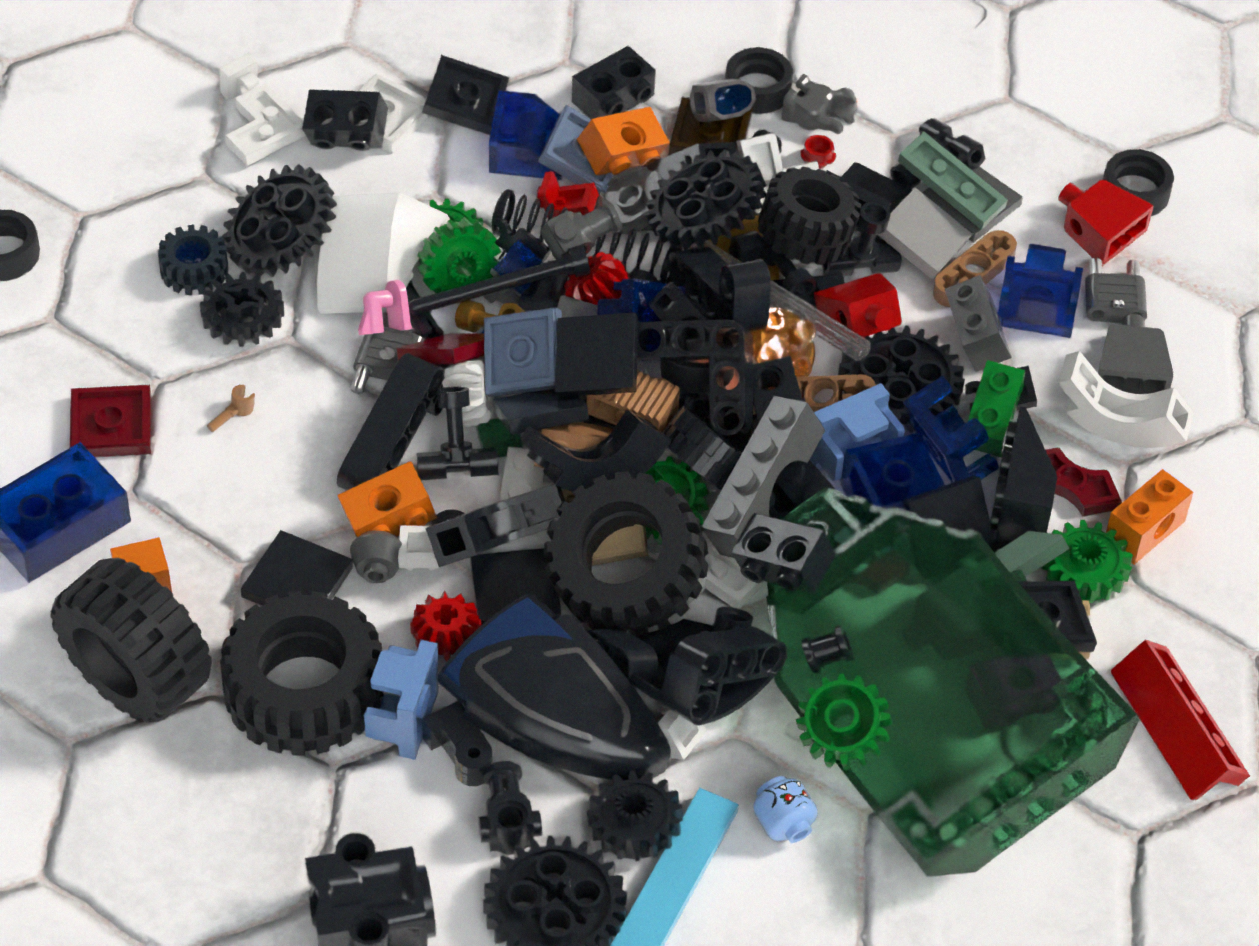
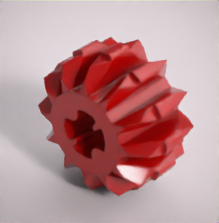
[564,252,630,308]
[410,590,481,662]

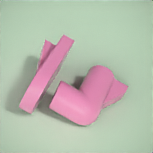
[358,280,413,335]

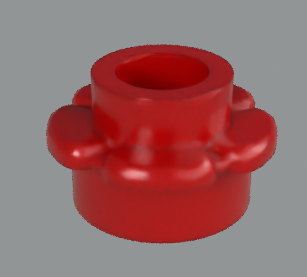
[800,135,836,168]

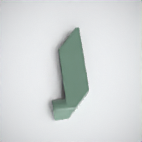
[955,531,1069,590]

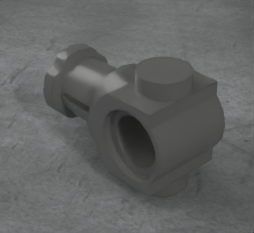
[540,200,622,260]

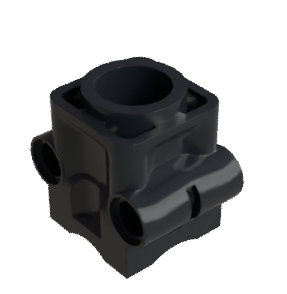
[305,833,436,946]

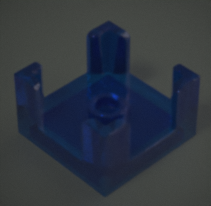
[903,376,999,483]

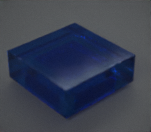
[493,239,544,294]

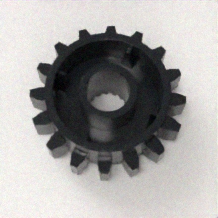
[587,771,683,861]

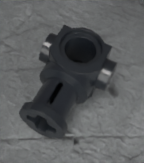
[478,761,542,855]

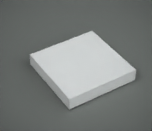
[357,73,430,154]

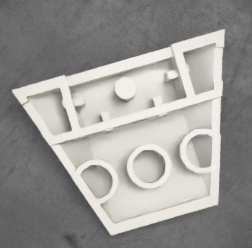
[312,192,450,314]

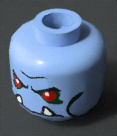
[753,776,818,843]

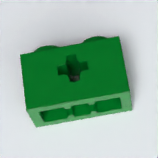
[964,360,1025,458]

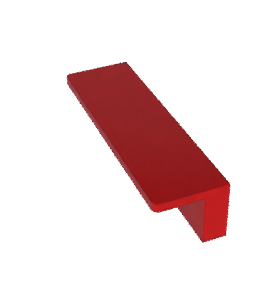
[1111,639,1250,800]

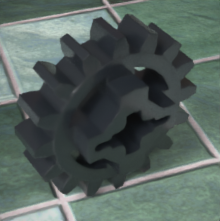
[200,272,285,347]

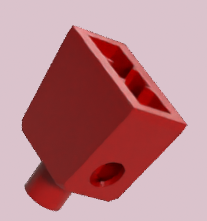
[1058,180,1153,266]
[814,273,902,339]

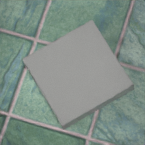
[878,187,973,280]

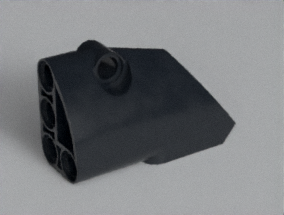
[587,607,788,726]

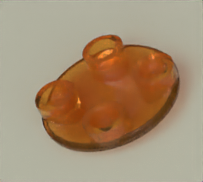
[751,308,816,377]

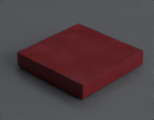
[396,333,484,364]
[70,385,151,458]

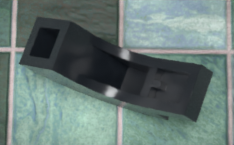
[520,409,671,492]
[426,484,565,567]

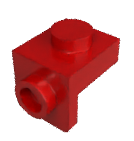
[537,171,599,218]

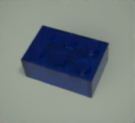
[0,442,131,583]

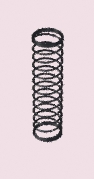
[491,189,683,286]

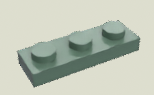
[898,132,1008,230]

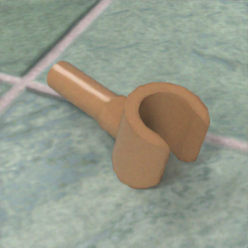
[207,384,255,432]

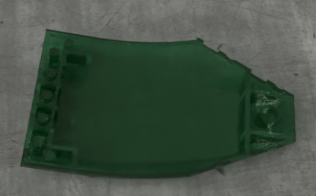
[766,487,1140,877]

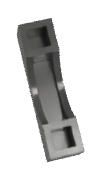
[701,396,825,558]

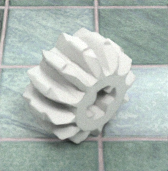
[442,360,494,427]

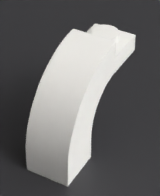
[1058,351,1194,448]

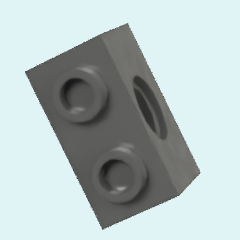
[945,275,1012,372]

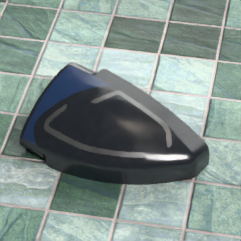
[437,593,671,780]

